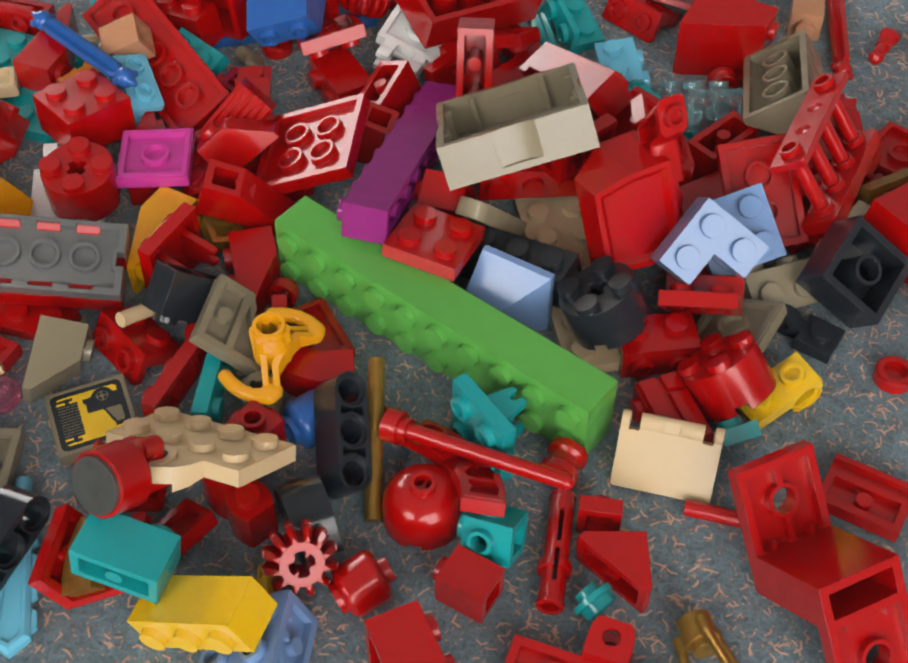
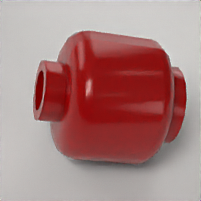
[328,550,397,618]

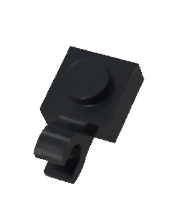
[776,304,846,364]

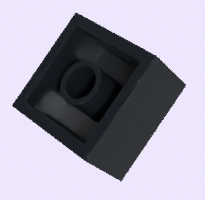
[796,215,908,328]

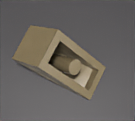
[22,315,95,403]

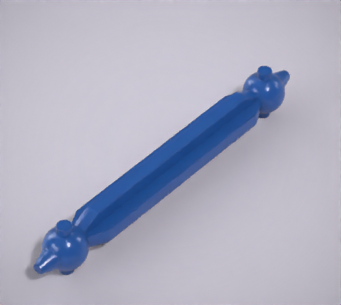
[30,10,138,88]

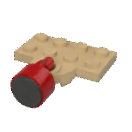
[72,406,296,519]

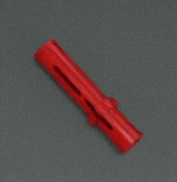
[535,489,577,615]

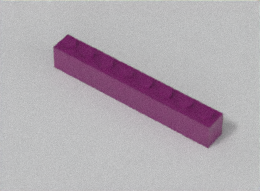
[337,81,456,244]

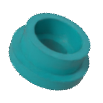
[573,581,616,622]

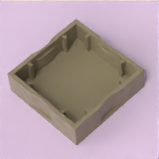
[436,62,600,191]

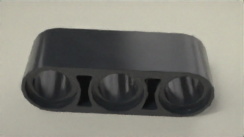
[313,371,372,500]
[0,485,51,591]

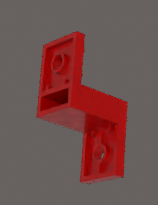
[727,440,908,663]

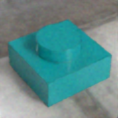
[713,416,762,448]

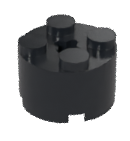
[557,256,650,350]

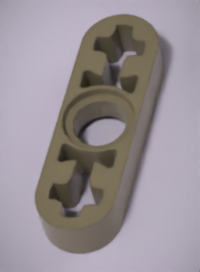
[455,196,527,237]

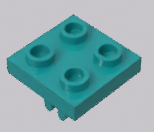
[450,373,527,482]

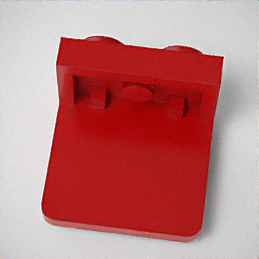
[28,504,152,610]

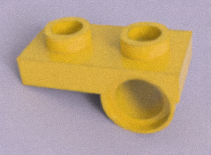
[737,351,823,429]

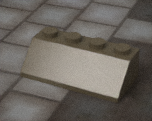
[743,29,823,134]

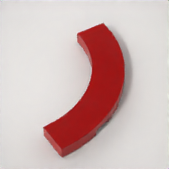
[384,405,506,518]

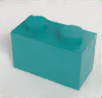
[69,512,181,604]

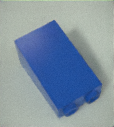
[247,0,326,47]

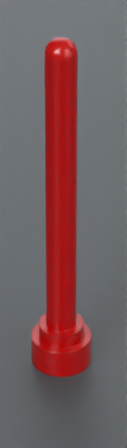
[379,408,575,490]

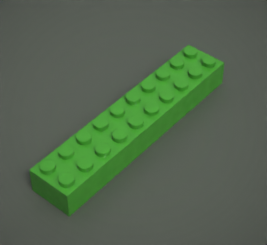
[274,196,618,455]

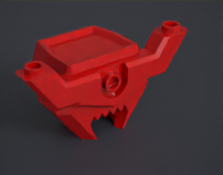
[574,93,710,277]

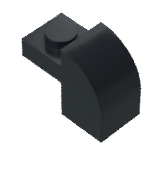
[274,474,344,564]

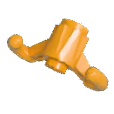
[218,307,325,405]

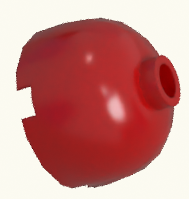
[381,463,463,550]

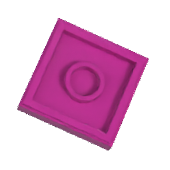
[115,128,195,188]

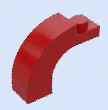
[265,294,355,398]

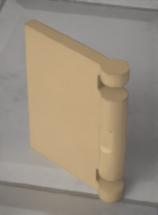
[609,408,726,504]

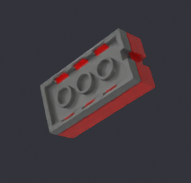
[0,213,131,310]

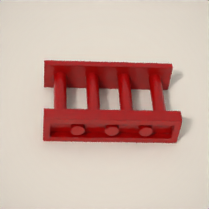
[769,71,881,237]

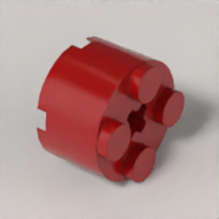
[38,136,121,221]
[677,330,776,421]

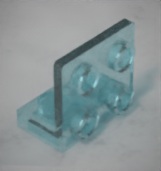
[650,80,743,132]

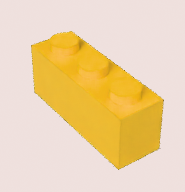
[127,575,278,655]

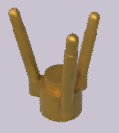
[672,609,739,663]

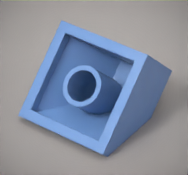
[466,245,555,332]

